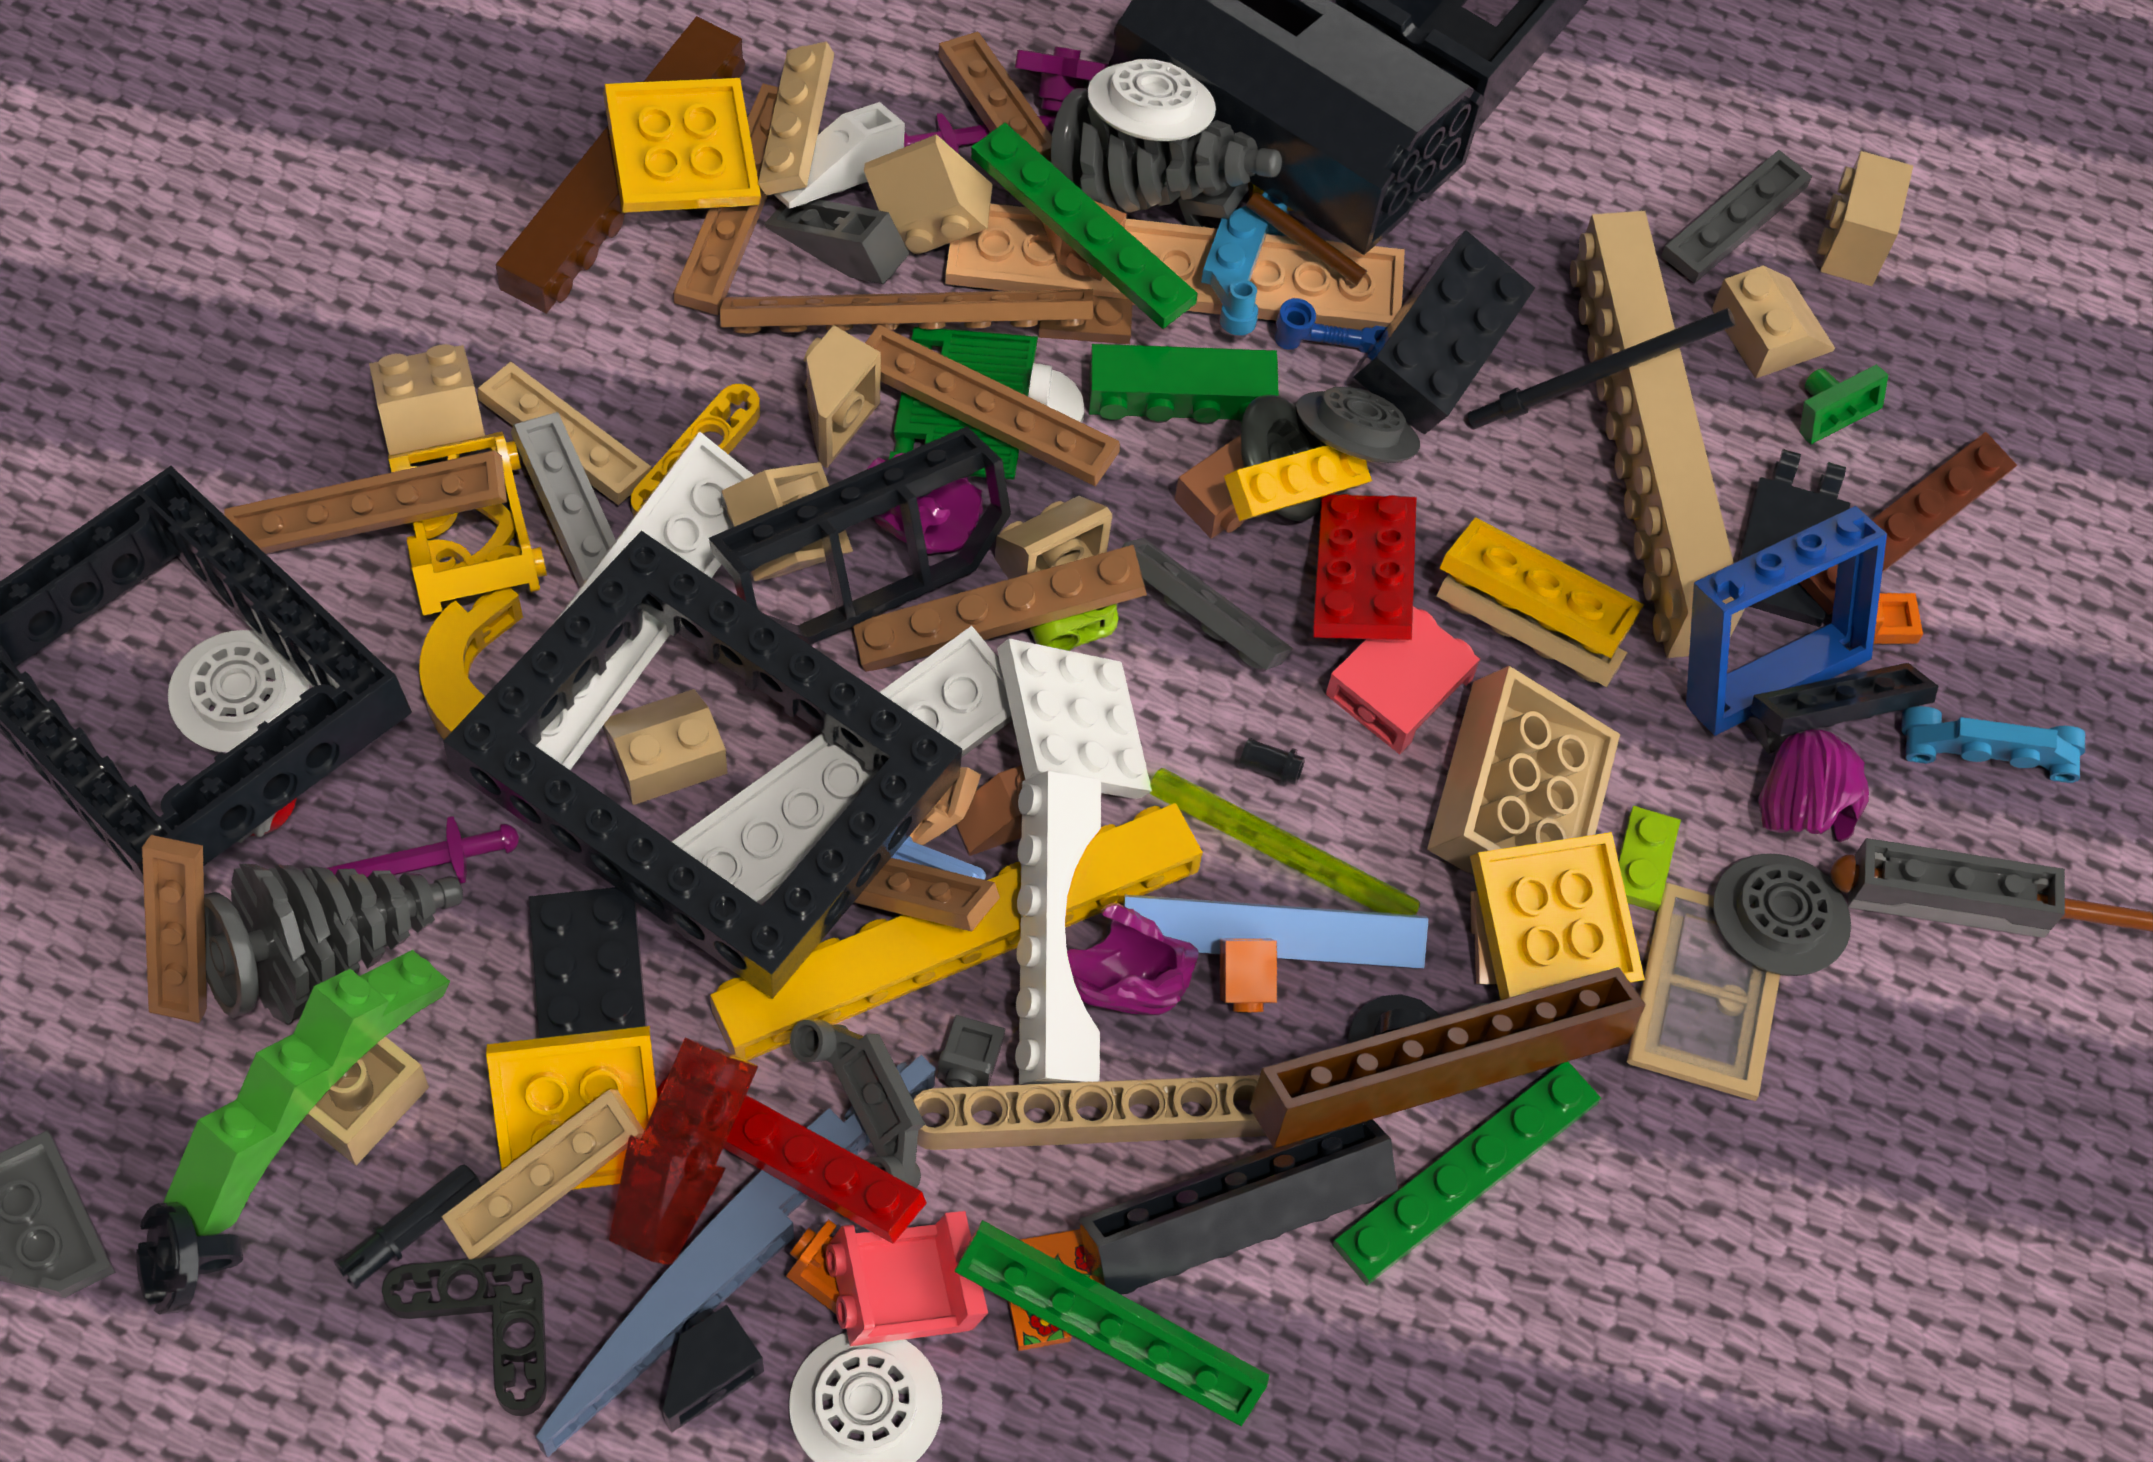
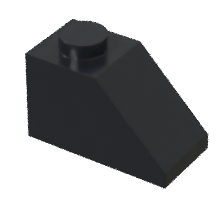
[663,1305,764,1433]

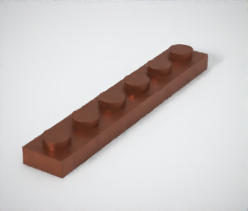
[1799,432,2017,615]

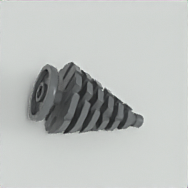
[1051,88,1282,213]
[204,864,463,1025]

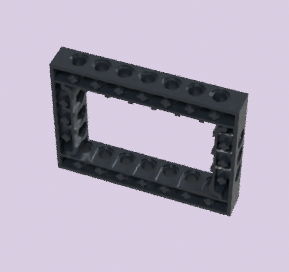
[0,466,412,885]
[443,530,962,999]

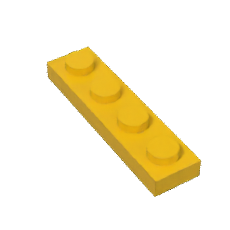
[1224,445,1372,522]

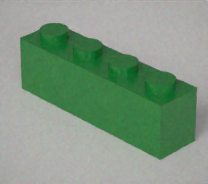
[1089,344,1279,423]

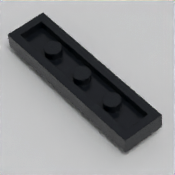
[1750,663,1939,736]

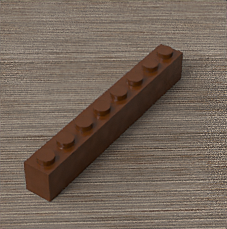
[495,16,745,314]
[1250,967,1646,1148]

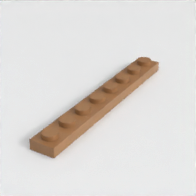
[720,289,1094,333]

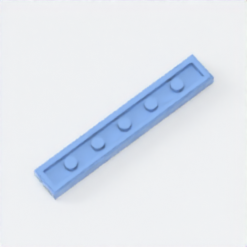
[1124,894,1429,969]

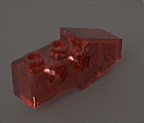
[609,1037,758,1265]

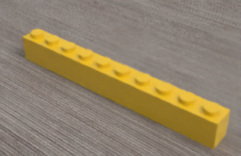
[710,803,1203,1065]

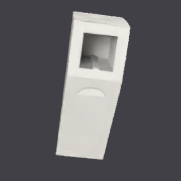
[774,102,905,209]

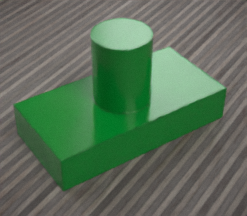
[1799,364,1888,445]

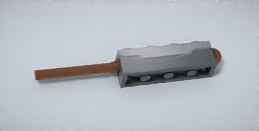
[1830,838,2153,938]

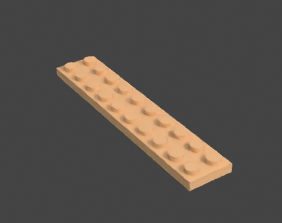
[945,203,1405,330]

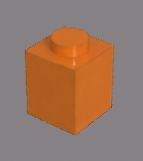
[1220,938,1277,1012]

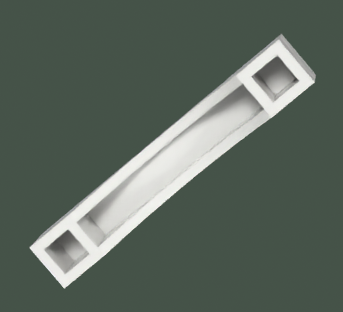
[1015,771,1101,1085]

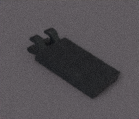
[1737,449,1851,627]

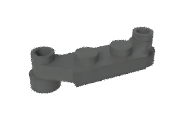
[790,1020,926,1188]

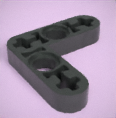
[382,1256,547,1416]

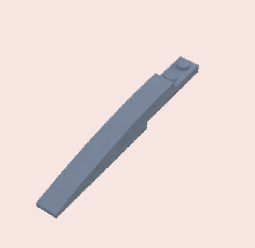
[536,1055,936,1458]

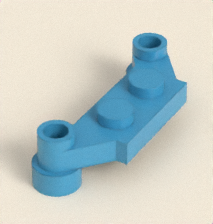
[1201,192,1288,335]
[1902,706,2085,783]

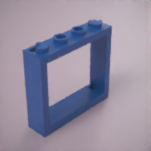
[1686,506,1887,736]

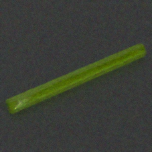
[1150,768,1420,915]

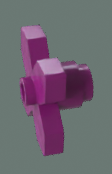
[1015,46,1108,111]

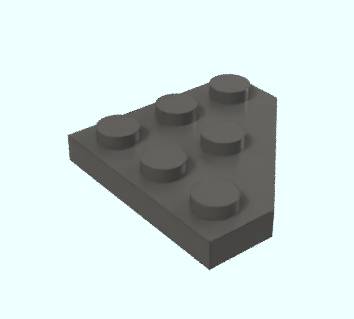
[0,1130,116,1298]

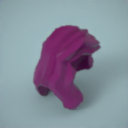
[866,453,983,554]
[1759,729,1869,842]
[1067,903,1199,1015]

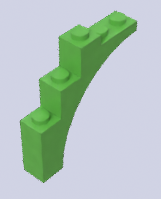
[163,950,450,1236]

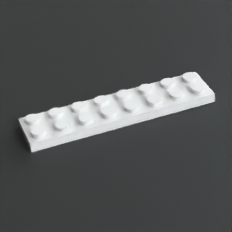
[536,432,753,770]
[672,626,1012,904]

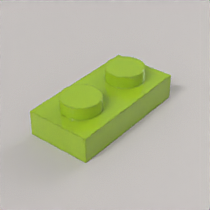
[1618,806,1681,912]

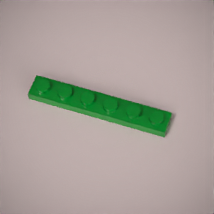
[971,122,1198,329]
[1332,1061,1601,1286]
[954,1220,1269,1427]

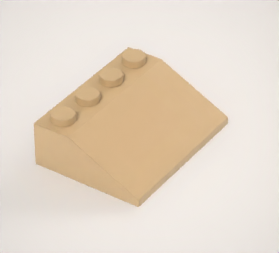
[1427,666,1620,874]

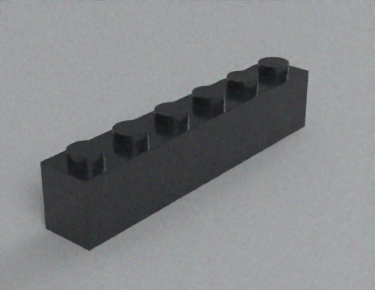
[1078,1119,1398,1295]

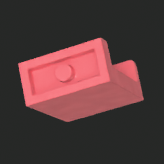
[1325,606,1480,755]
[826,1211,988,1346]

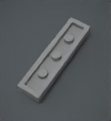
[511,412,616,587]

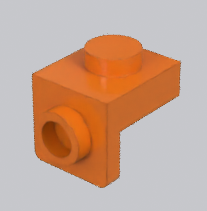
[1874,593,1923,644]
[786,1219,840,1315]

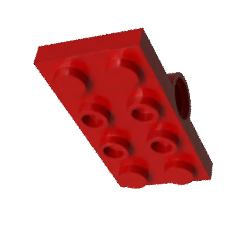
[1314,494,1417,640]

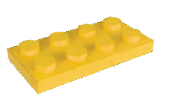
[1439,517,1644,658]

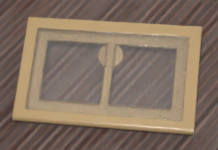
[1627,883,1783,1101]

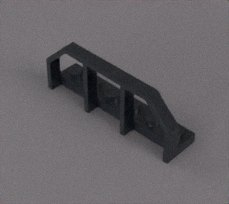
[708,426,1011,645]

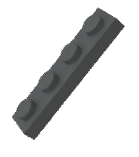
[1661,150,1812,284]
[1122,538,1293,670]

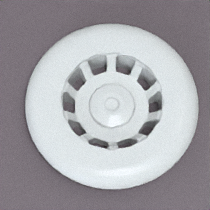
[1088,59,1216,141]
[168,630,309,753]
[789,1332,942,1462]

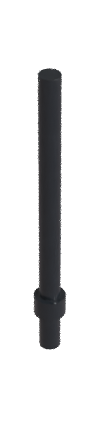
[1468,308,1735,429]

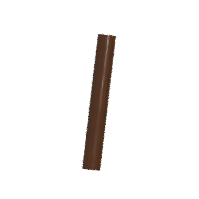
[1246,192,1367,286]

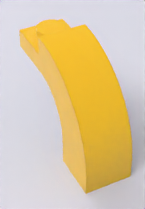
[419,587,523,739]

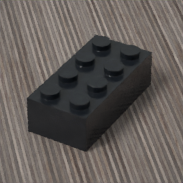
[1353,230,1535,434]
[529,887,647,1038]

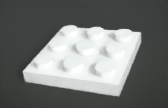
[997,639,1152,799]

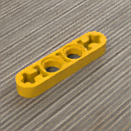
[630,384,760,517]

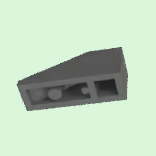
[764,199,910,284]

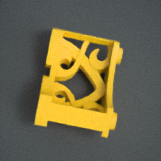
[388,431,547,616]

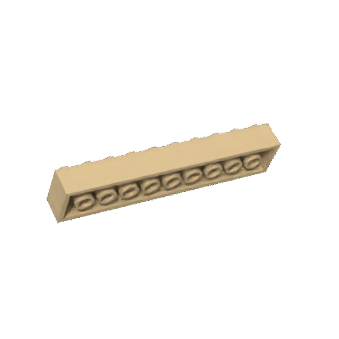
[1570,211,1745,658]

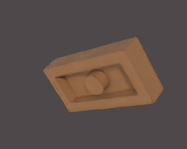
[1038,295,1133,344]

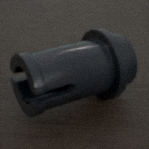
[1239,738,1305,787]

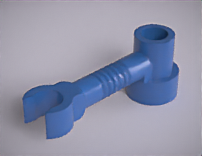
[1275,298,1388,354]

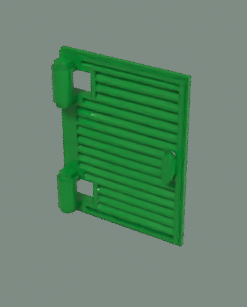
[889,327,1038,480]

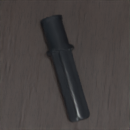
[334,1164,482,1289]

